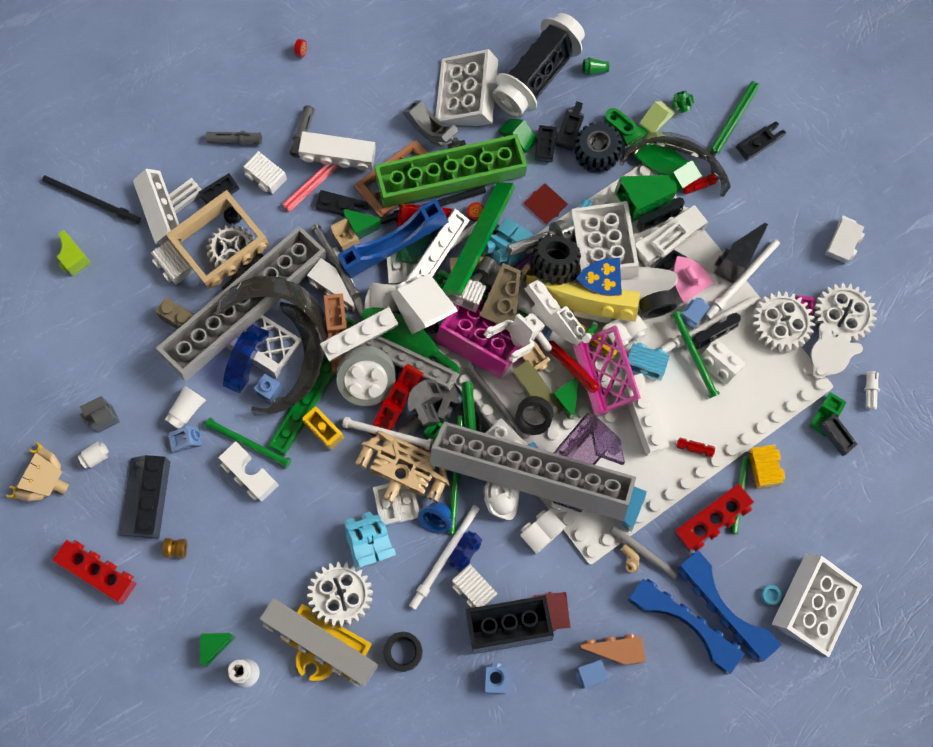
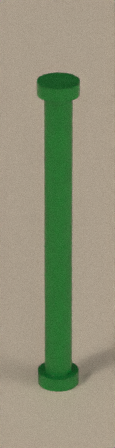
[670,311,720,399]
[205,417,291,469]

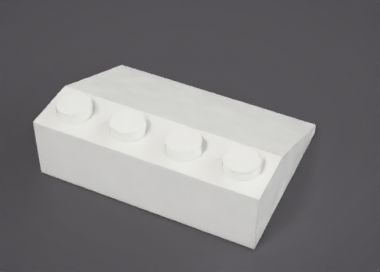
[435,49,498,126]
[572,201,639,279]
[771,553,862,657]

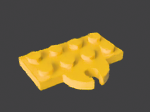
[281,604,372,681]

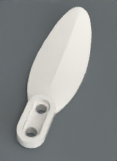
[570,267,678,299]

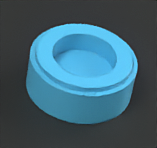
[760,585,782,606]

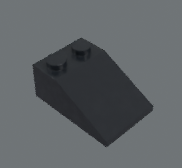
[714,223,768,283]

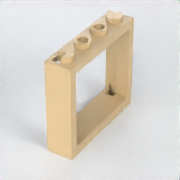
[166,190,270,290]

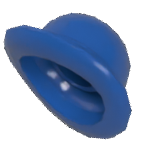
[418,502,453,533]

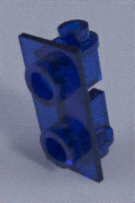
[447,530,482,572]

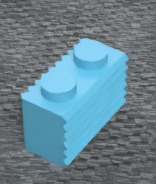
[628,343,670,381]

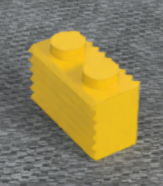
[303,406,344,450]
[748,444,785,489]

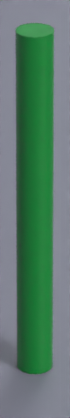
[730,457,750,534]

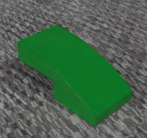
[809,392,847,437]

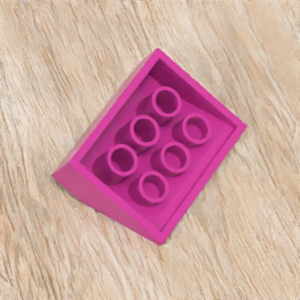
[435,301,522,379]

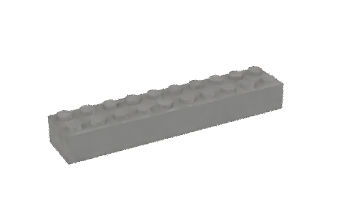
[156,226,326,382]
[430,422,636,521]

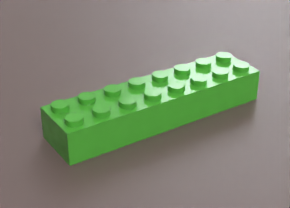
[375,134,527,207]

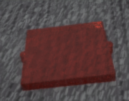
[524,183,568,225]
[533,592,571,632]

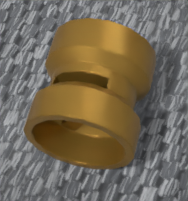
[163,538,187,559]

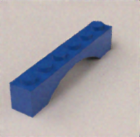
[338,198,449,278]
[678,550,782,663]
[627,578,745,675]

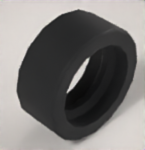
[639,290,677,318]
[515,396,553,435]
[383,631,423,672]

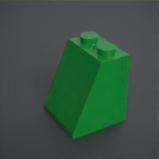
[614,175,677,222]

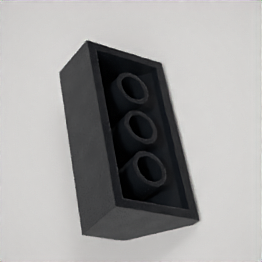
[119,455,171,539]
[466,595,554,654]

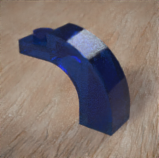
[223,324,269,393]

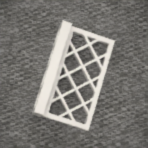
[227,315,302,379]

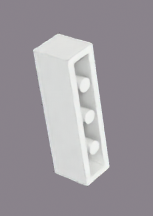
[298,131,376,171]
[133,169,179,245]
[635,205,708,267]
[320,307,398,362]
[620,373,669,456]

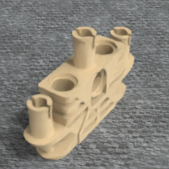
[355,431,449,503]

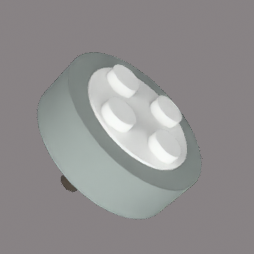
[337,346,395,406]

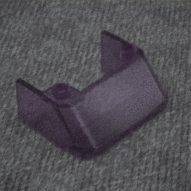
[553,413,625,512]

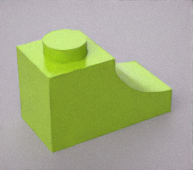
[57,230,91,276]

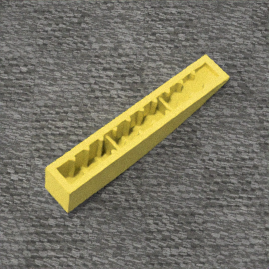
[526,275,641,322]

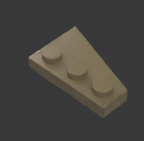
[480,263,521,324]

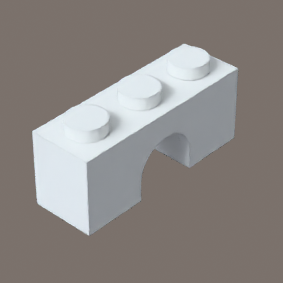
[218,441,279,502]

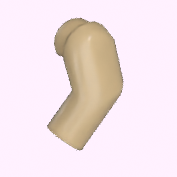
[620,544,640,573]

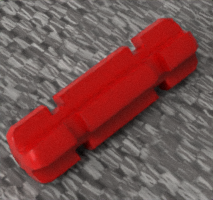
[682,174,717,194]
[676,437,715,457]

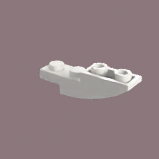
[524,279,586,345]

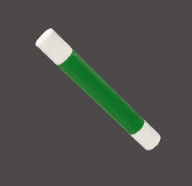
[582,321,599,343]

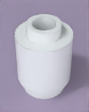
[78,441,109,469]

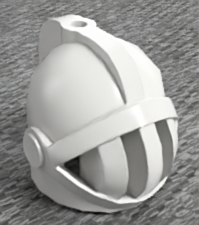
[364,282,399,312]
[483,481,520,520]

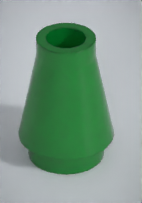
[582,57,610,75]

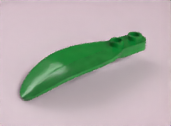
[604,108,689,175]
[361,307,460,375]

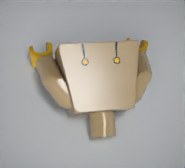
[6,442,69,502]

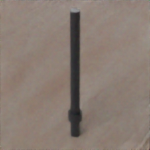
[42,175,141,224]
[380,186,486,224]

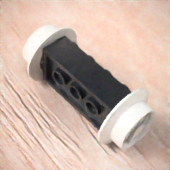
[492,13,585,117]

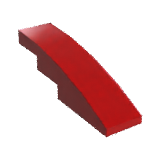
[368,364,424,442]

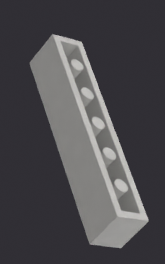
[260,598,378,688]

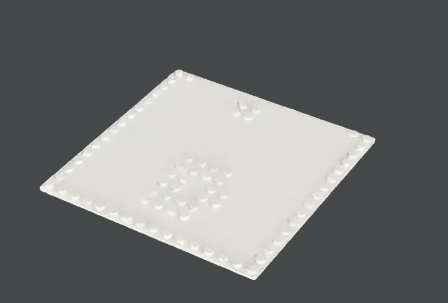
[429,163,833,565]

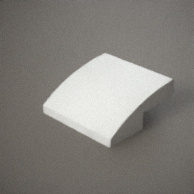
[373,483,420,526]

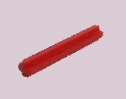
[548,340,600,393]

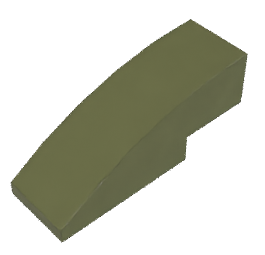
[512,360,563,418]

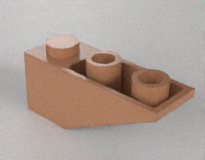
[579,634,646,666]

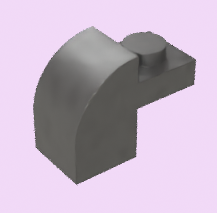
[408,379,444,426]
[437,385,459,423]

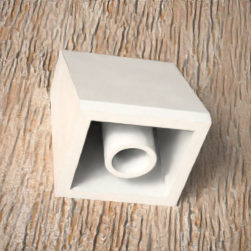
[391,274,458,334]

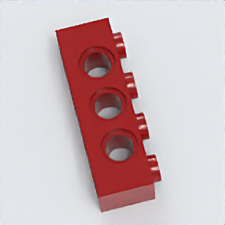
[674,483,754,552]
[52,540,137,604]

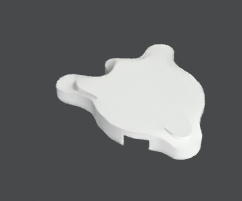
[810,323,863,379]

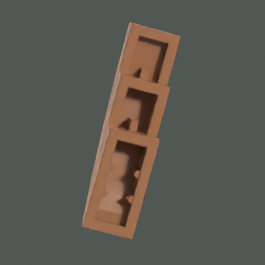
[324,293,347,374]

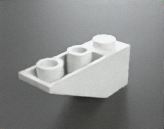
[307,258,356,312]

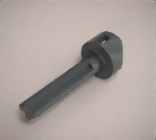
[506,220,575,256]

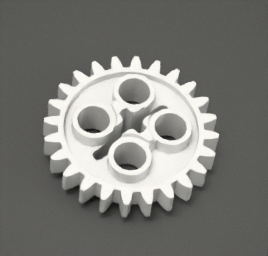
[814,283,877,343]
[752,291,815,352]
[307,562,373,628]

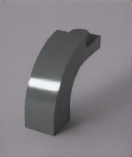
[402,100,458,147]

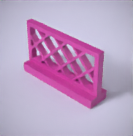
[572,326,641,416]

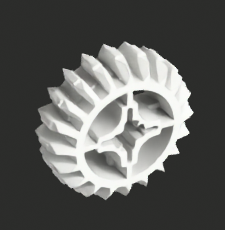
[206,224,254,272]

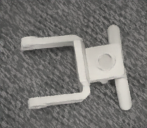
[484,313,552,363]

